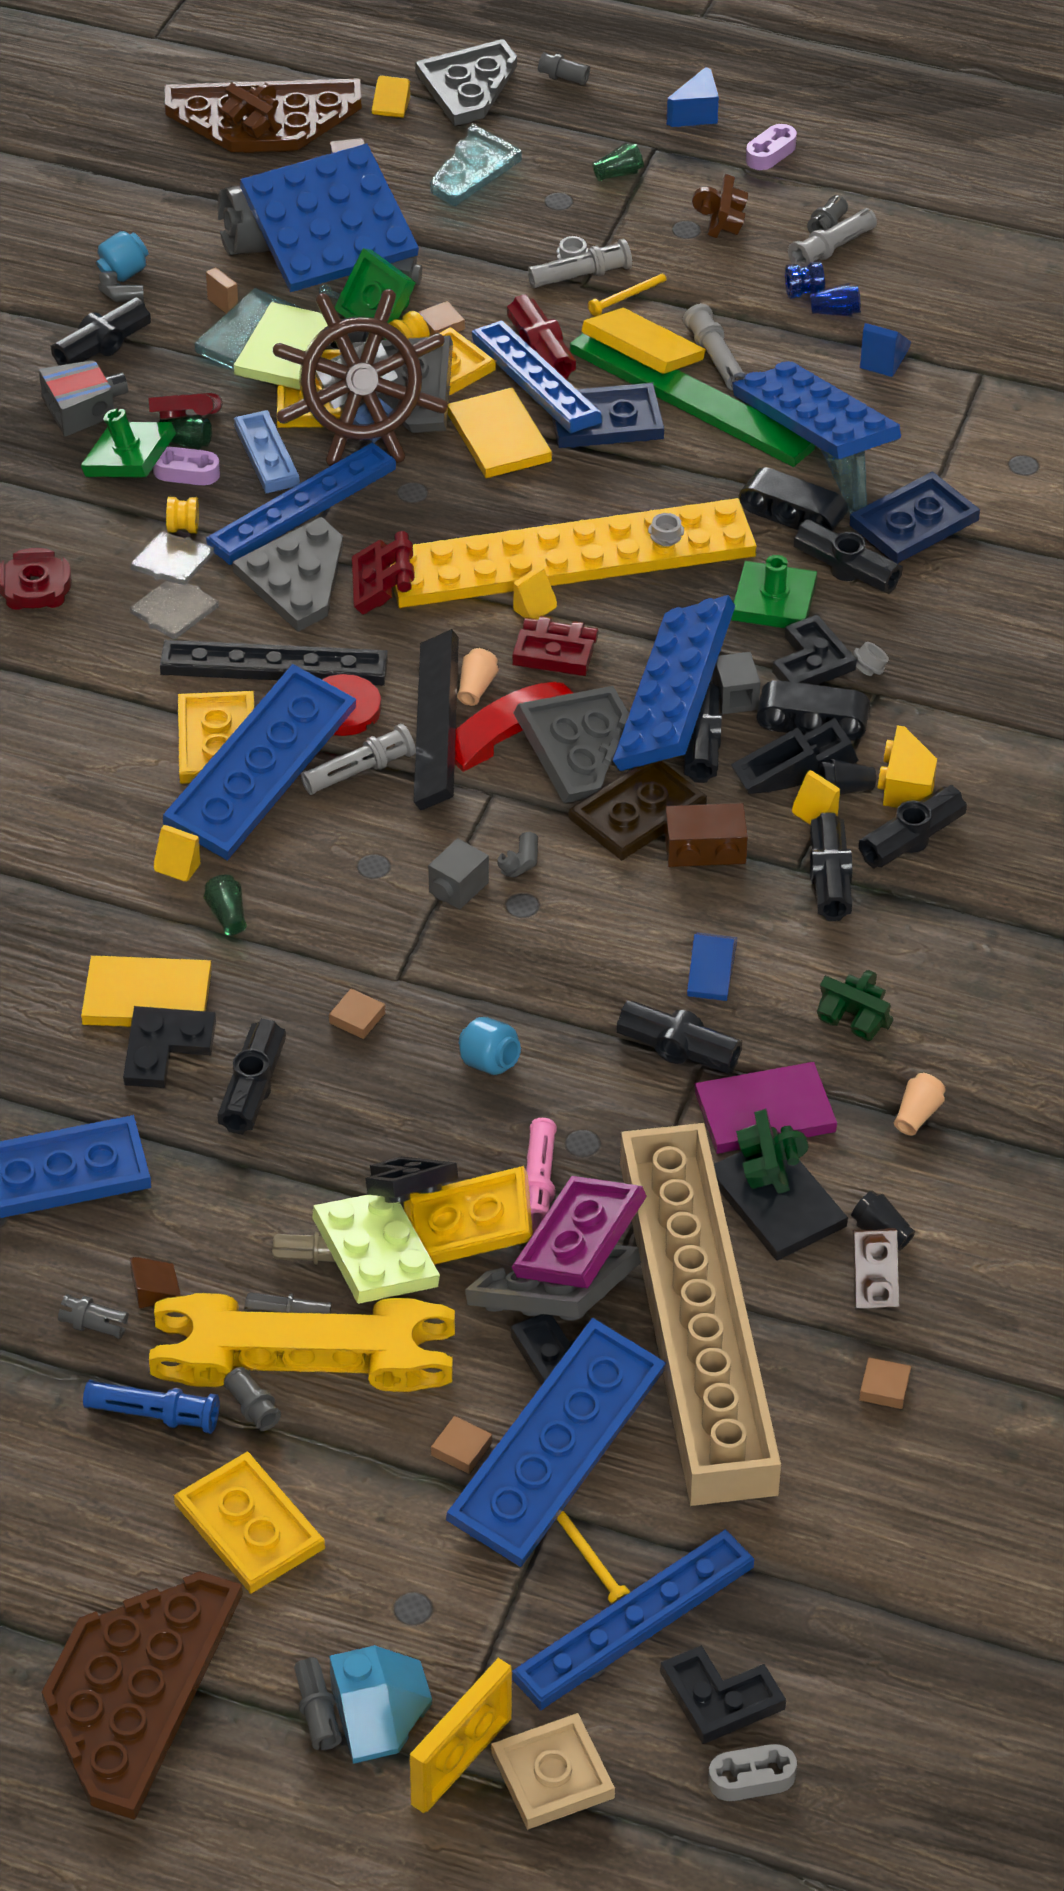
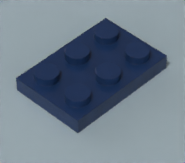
[552,383,664,448]
[849,471,980,564]

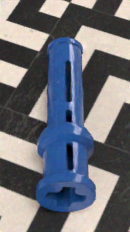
[83,1380,220,1434]

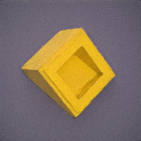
[372,76,410,118]
[513,566,557,619]
[792,770,840,825]
[154,825,201,882]

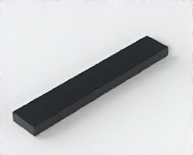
[414,629,459,810]
[160,640,388,686]

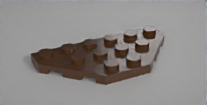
[165,78,362,153]
[42,1571,243,1820]

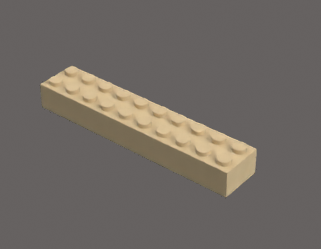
[620,1123,781,1506]

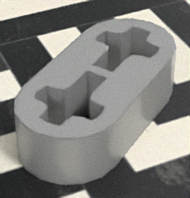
[708,1744,797,1801]

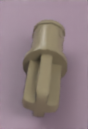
[272,1231,335,1265]

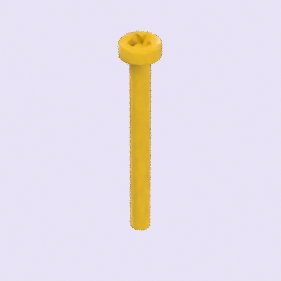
[588,273,666,317]
[557,1511,630,1604]

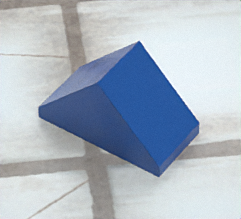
[667,67,719,127]
[860,323,911,377]
[687,933,738,1001]

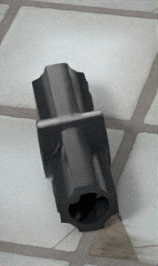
[51,297,151,366]
[794,519,903,594]
[684,681,722,783]
[858,785,967,869]
[810,813,853,921]
[617,1000,742,1074]
[217,1018,286,1135]

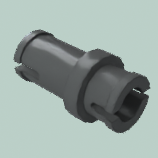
[538,52,591,86]
[807,195,848,234]
[58,1294,129,1339]
[224,1367,281,1431]

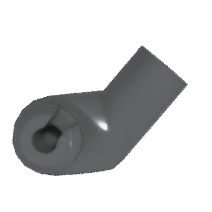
[98,271,144,302]
[497,832,538,878]

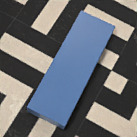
[234,410,300,493]

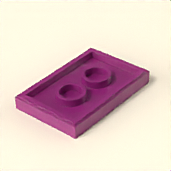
[695,1062,837,1154]
[512,1176,647,1289]

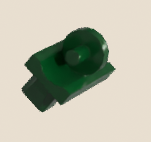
[817,970,894,1041]
[736,1109,809,1194]

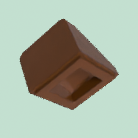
[130,1257,181,1308]

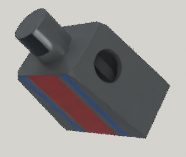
[39,361,128,437]

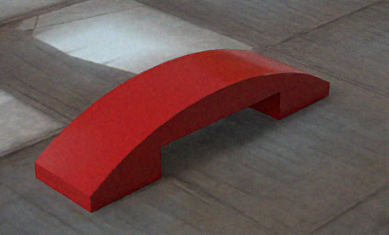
[455,682,574,772]

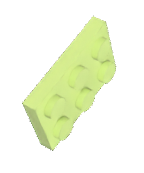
[312,1195,440,1304]

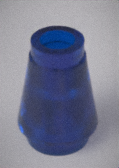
[811,282,861,317]

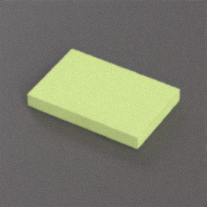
[234,302,327,389]

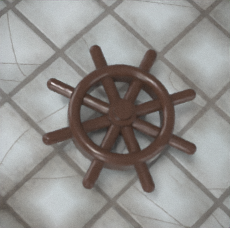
[273,289,448,466]

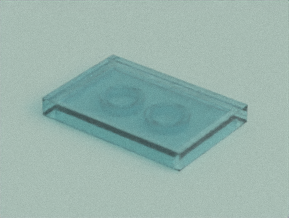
[195,288,304,369]

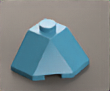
[329,1645,432,1764]

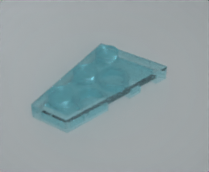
[430,124,522,206]
[817,447,867,514]

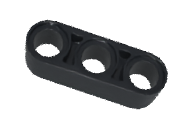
[739,467,848,531]
[756,681,870,741]

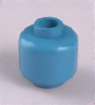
[96,231,149,282]
[459,1017,521,1075]

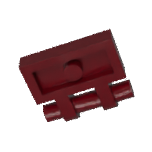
[352,531,415,615]
[512,616,599,676]

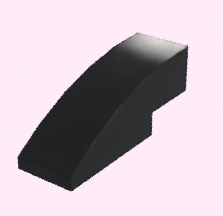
[731,718,859,794]

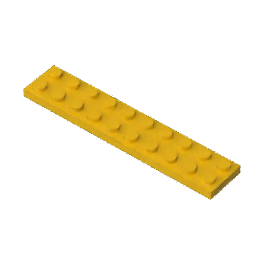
[390,498,757,608]

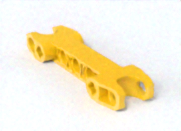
[149,1293,455,1392]

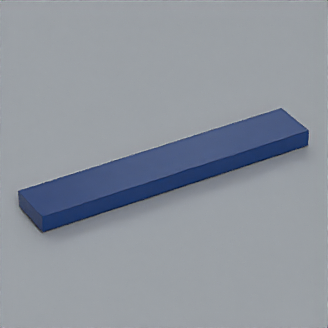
[472,320,602,433]
[206,442,396,565]
[512,1529,754,1711]

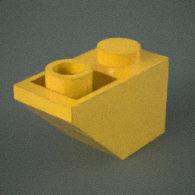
[878,725,937,808]

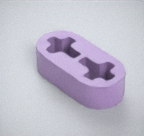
[746,124,797,170]
[153,447,220,485]

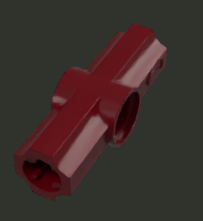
[507,294,576,379]

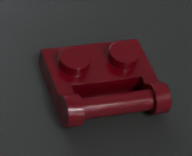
[148,393,223,418]

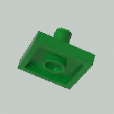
[335,248,416,340]
[81,409,176,477]
[731,555,817,628]

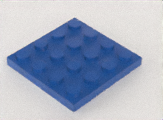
[240,143,419,292]

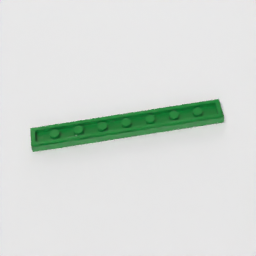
[570,333,815,467]

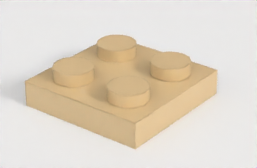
[491,1713,615,1830]

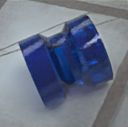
[785,261,825,299]

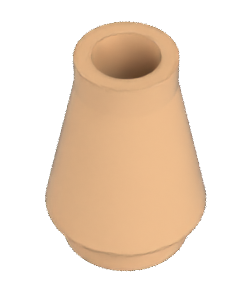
[457,648,499,706]
[894,1073,945,1136]

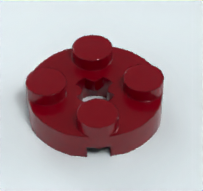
[0,548,72,610]

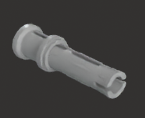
[788,208,877,271]
[527,238,632,289]
[683,303,746,390]
[301,723,416,795]

